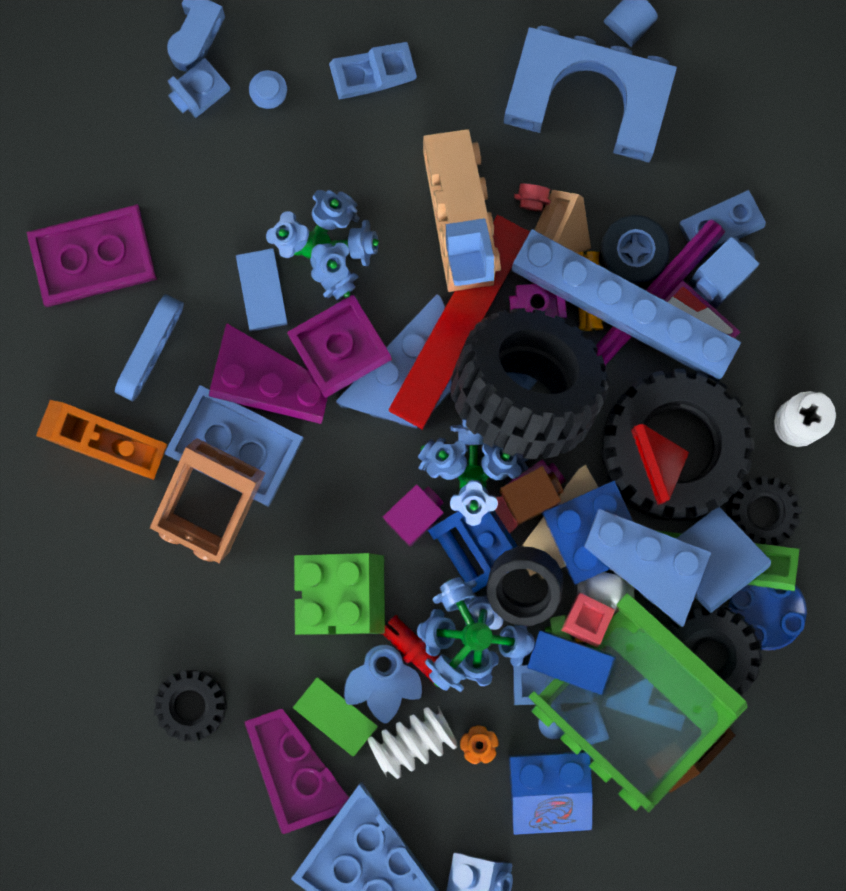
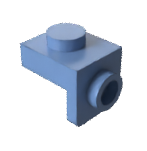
[446,853,513,891]

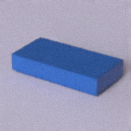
[527,630,616,695]

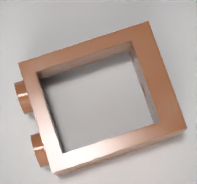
[150,438,266,563]

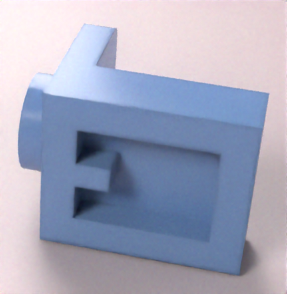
[168,58,230,118]

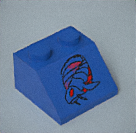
[508,751,592,835]

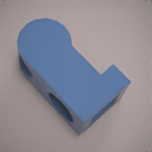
[167,0,225,72]

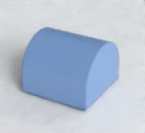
[604,0,658,47]

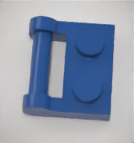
[427,510,518,593]

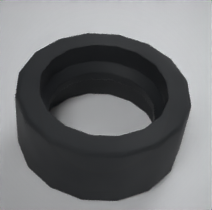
[487,547,563,626]

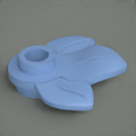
[344,645,422,723]

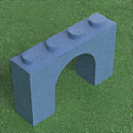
[504,26,677,163]

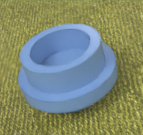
[249,70,287,109]

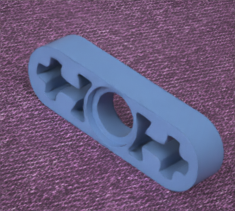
[115,294,184,402]

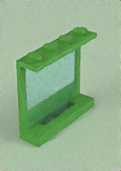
[529,593,748,813]

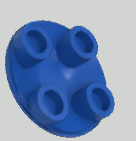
[728,584,807,650]

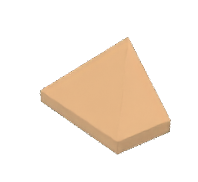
[535,190,591,253]

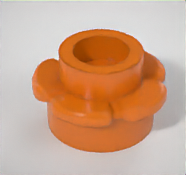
[460,726,499,764]

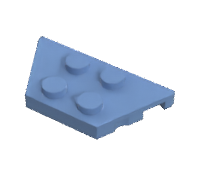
[336,294,452,429]

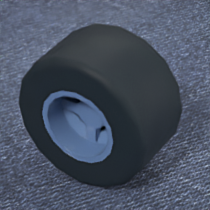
[599,215,670,287]

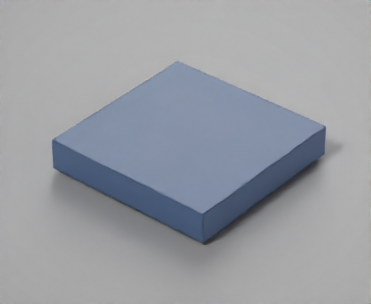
[676,507,771,613]

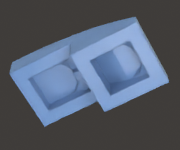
[329,42,417,100]

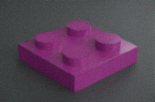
[287,294,392,398]

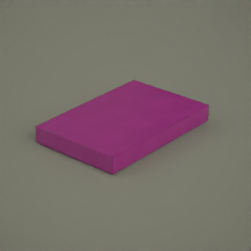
[26,204,157,307]

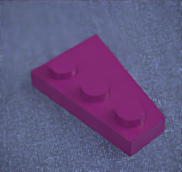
[208,323,328,424]
[244,709,350,834]

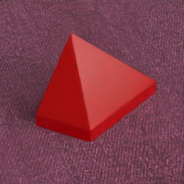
[631,424,689,505]

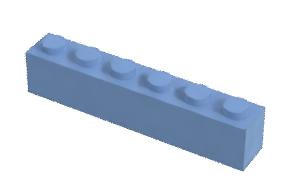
[512,229,741,382]

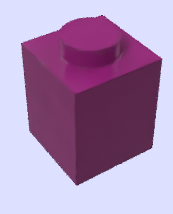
[383,484,444,547]

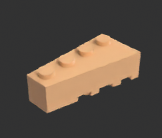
[423,129,501,292]

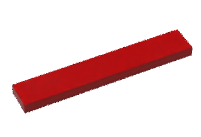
[389,214,530,430]

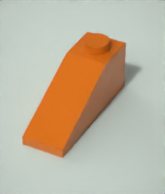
[36,400,167,480]

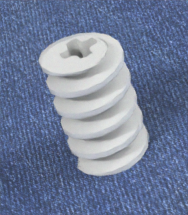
[773,391,836,447]
[368,706,457,779]

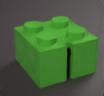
[294,553,385,635]

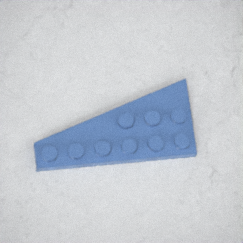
[291,782,439,891]

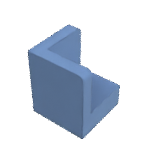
[446,218,494,286]

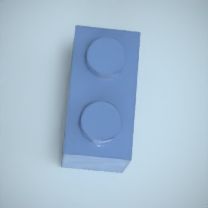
[689,236,759,309]

